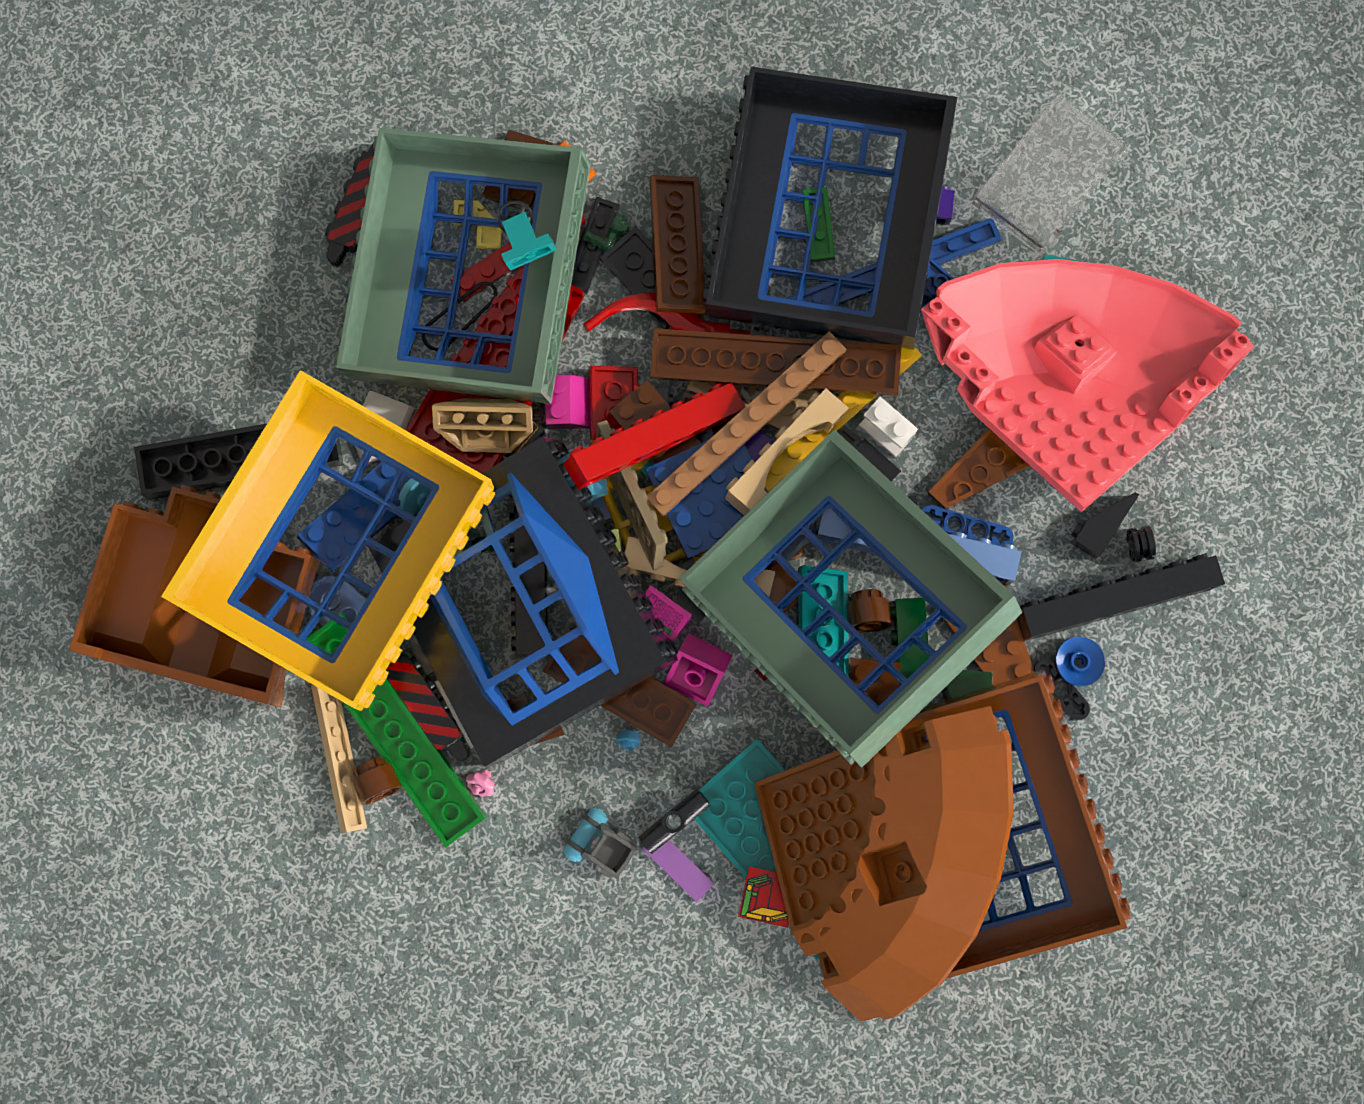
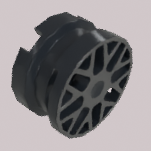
[1126,525,1156,563]

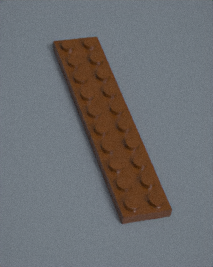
[650,328,902,396]

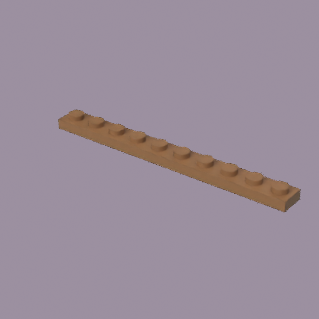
[647,331,846,517]

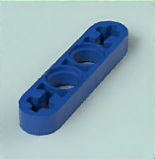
[922,505,1014,546]

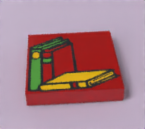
[738,866,789,928]

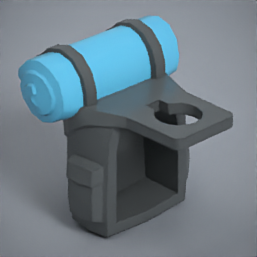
[563,807,637,878]

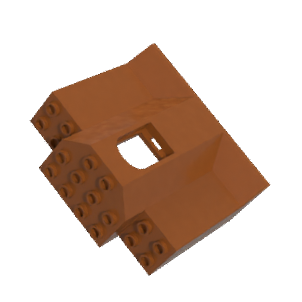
[69,485,319,708]

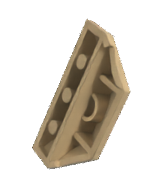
[432,398,533,453]

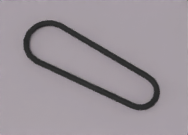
[422,281,498,351]

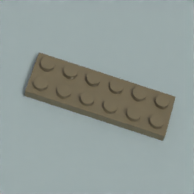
[596,420,668,570]

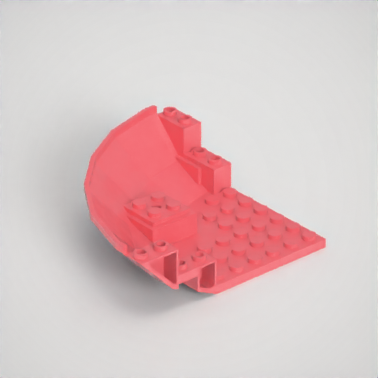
[921,259,1254,512]

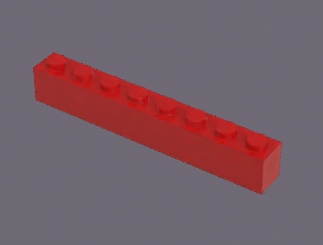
[563,383,746,490]

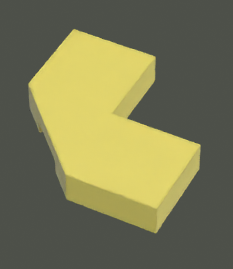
[453,200,502,250]

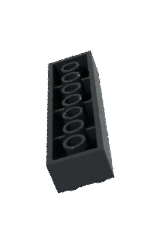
[134,423,344,500]
[1017,553,1225,641]

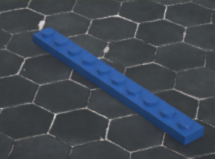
[776,217,1002,329]

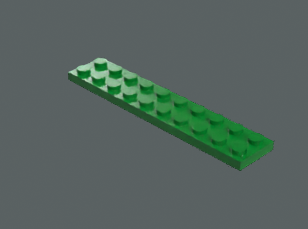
[306,613,487,848]

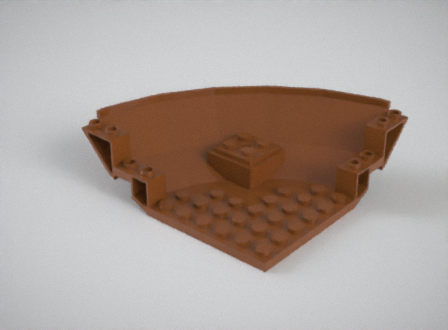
[754,706,1014,1022]

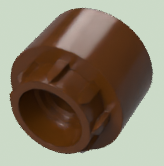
[846,589,891,633]
[352,757,402,806]

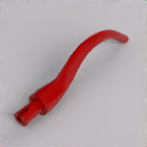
[582,293,750,335]

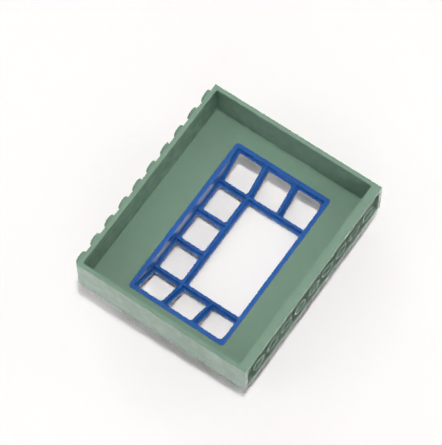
[334,128,591,404]
[679,429,1022,768]

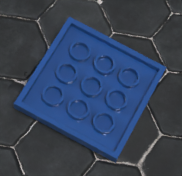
[646,440,768,560]

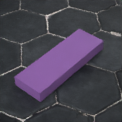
[643,840,714,902]

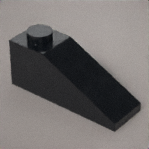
[1071,492,1139,559]

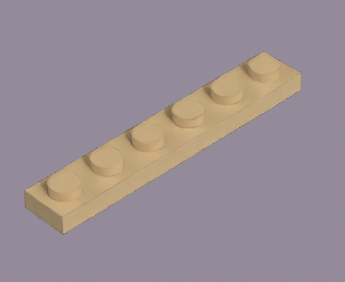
[311,685,367,834]

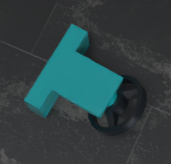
[497,200,557,270]

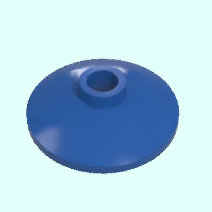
[1056,637,1105,686]

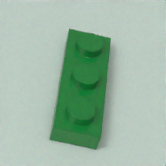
[803,187,835,262]

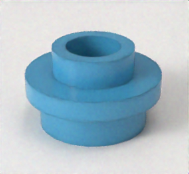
[616,730,641,750]

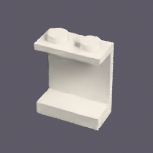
[859,397,918,458]

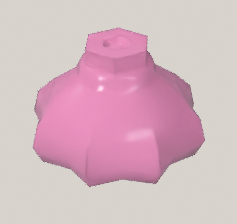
[466,770,495,797]

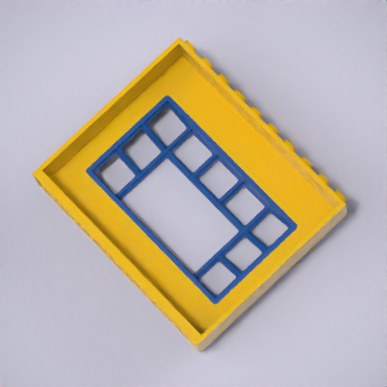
[161,370,495,711]

